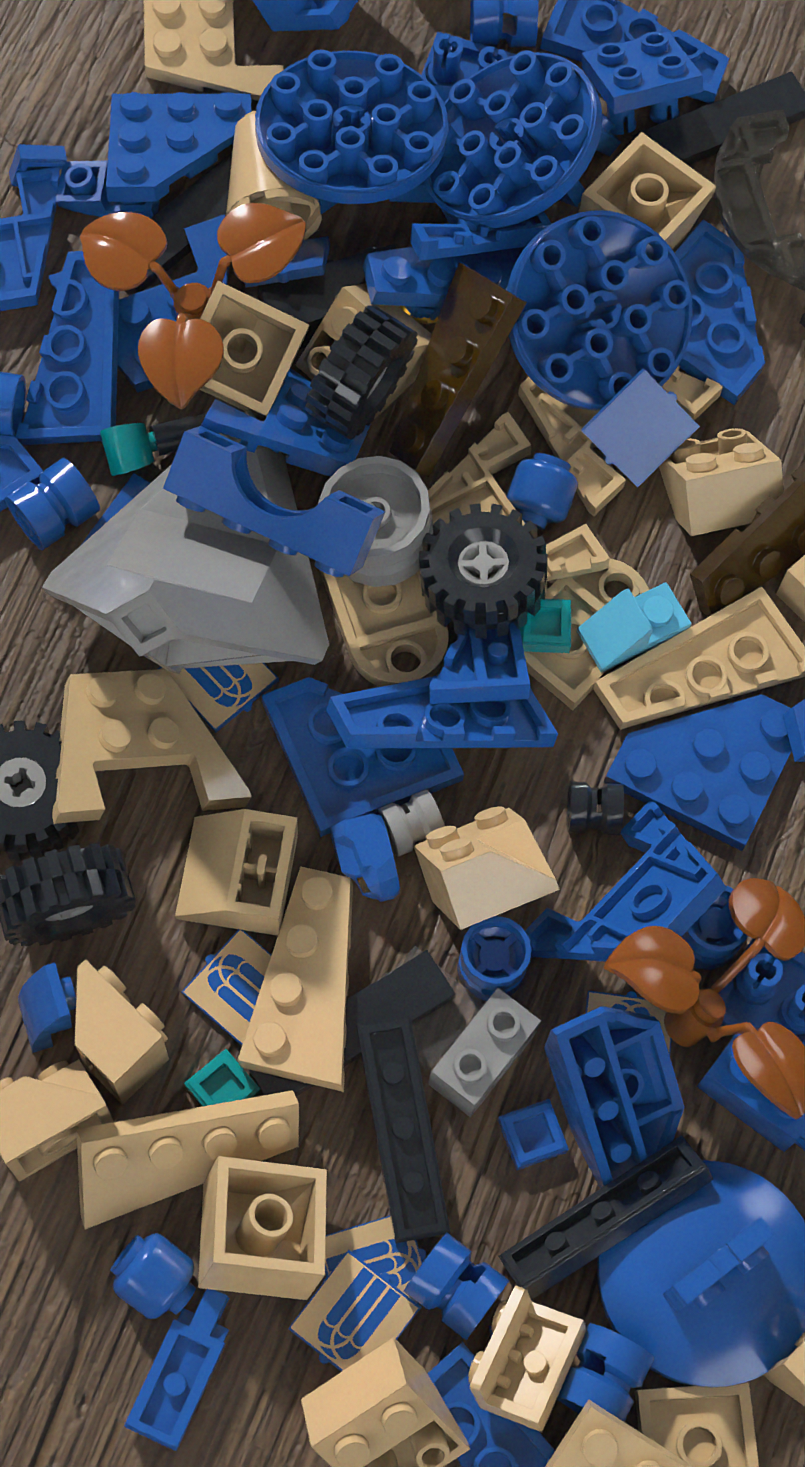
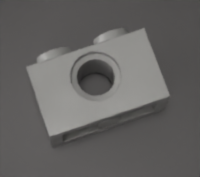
[428,988,541,1117]

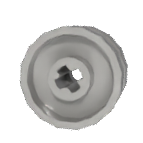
[318,456,433,587]

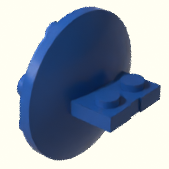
[255,50,448,214]
[424,50,602,228]
[507,210,693,411]
[597,1160,805,1388]

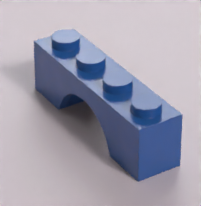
[163,426,386,577]

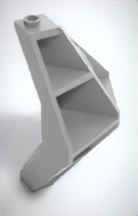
[42,410,329,674]

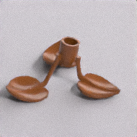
[80,203,306,409]
[604,878,805,1120]

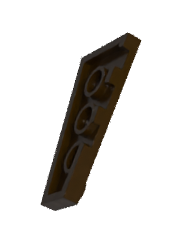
[389,262,527,477]
[690,461,805,617]

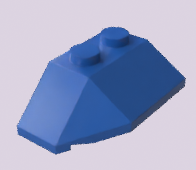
[544,1006,684,1189]

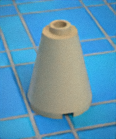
[226,111,322,240]

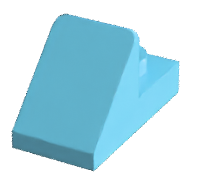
[577,582,691,673]

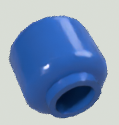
[507,453,578,530]
[110,1233,196,1319]

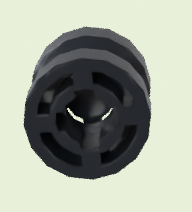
[566,781,624,835]

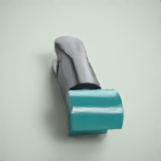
[100,413,207,476]

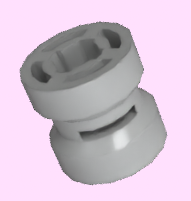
[378,789,445,857]

